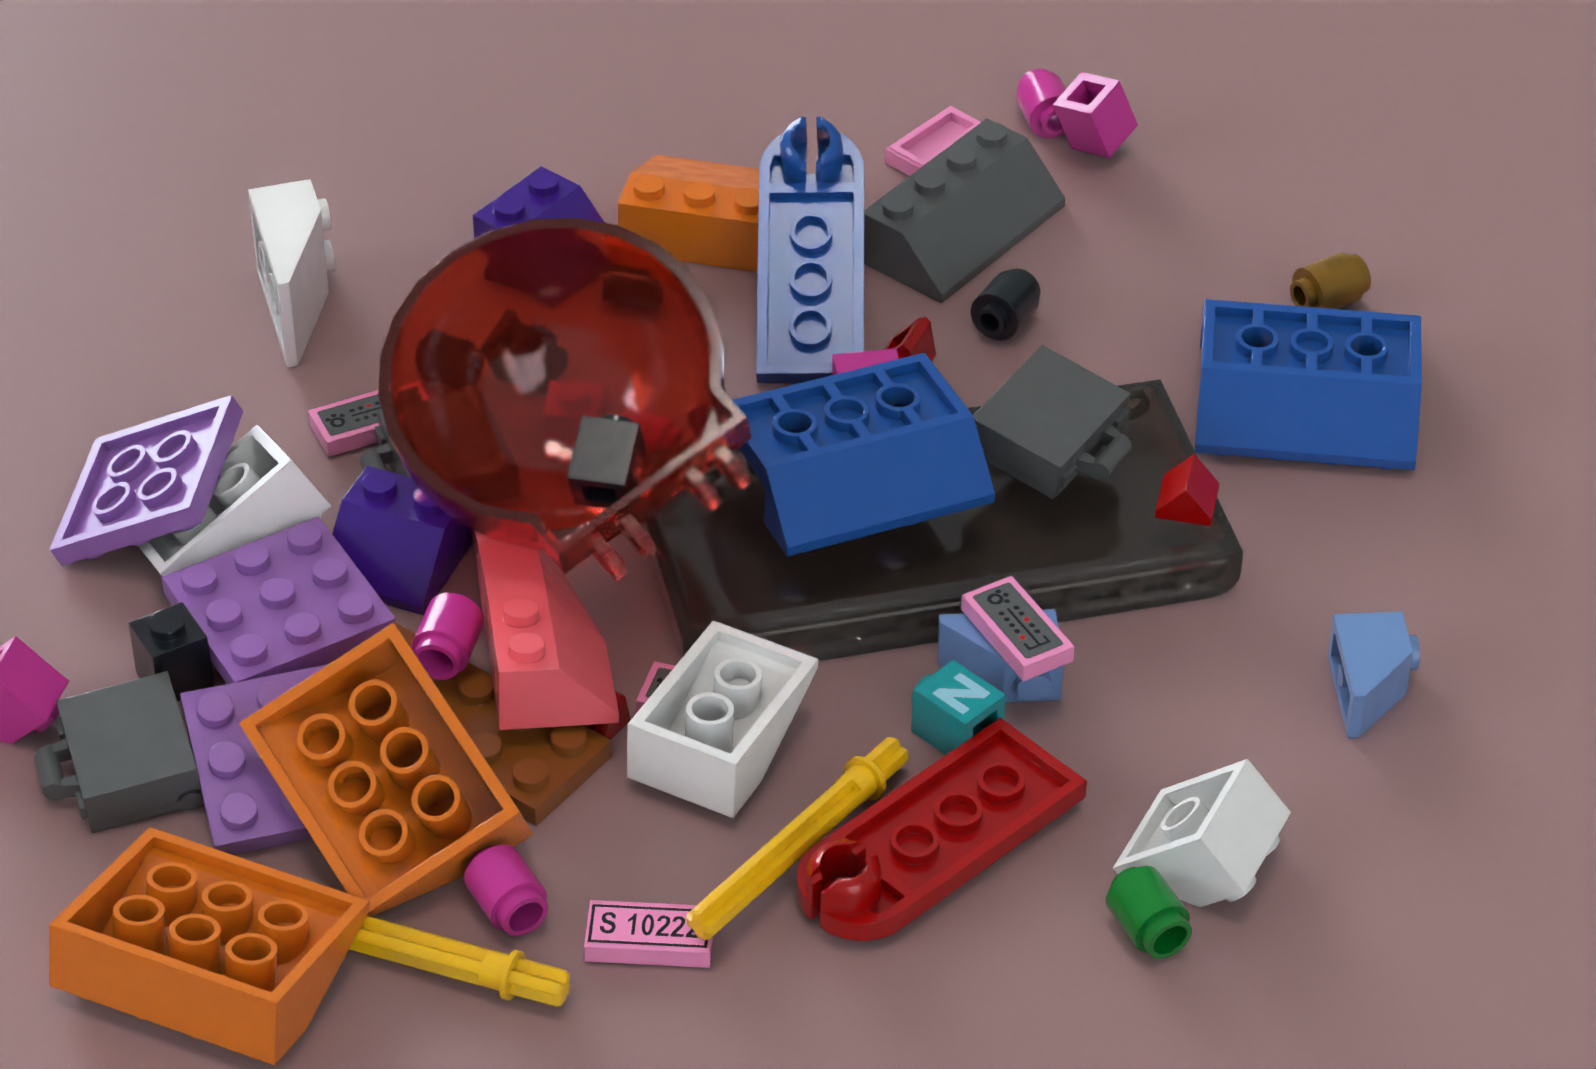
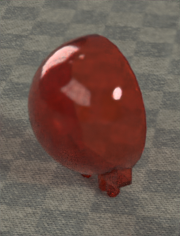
[378,218,752,581]

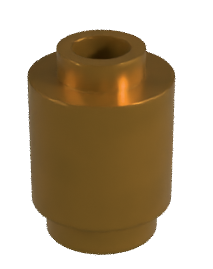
[1290,252,1371,309]

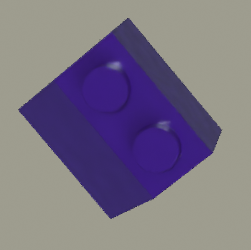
[473,166,621,305]
[332,466,472,616]

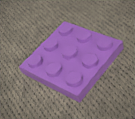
[50,395,243,566]
[161,516,397,684]
[180,664,328,855]

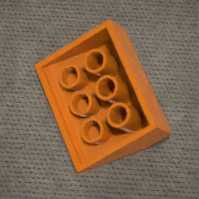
[617,154,759,272]
[239,622,533,917]
[49,827,370,1065]

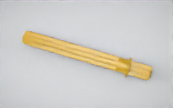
[686,737,909,940]
[349,916,571,1007]

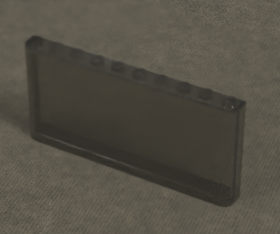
[634,379,1243,661]

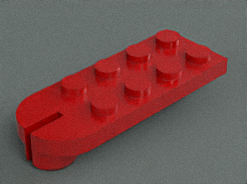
[796,718,1087,941]

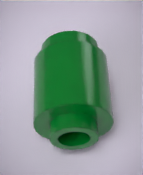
[1106,866,1192,959]

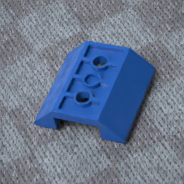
[1194,299,1422,470]
[697,353,995,557]

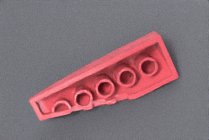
[471,513,619,730]

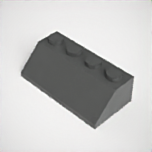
[864,118,1065,303]

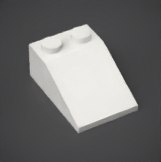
[248,179,335,368]
[138,425,331,576]
[627,620,818,818]

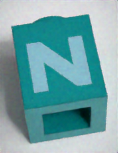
[911,660,1006,755]

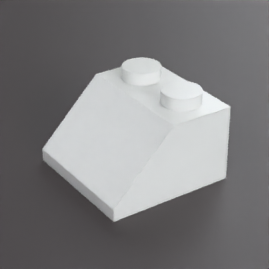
[1113,759,1291,907]

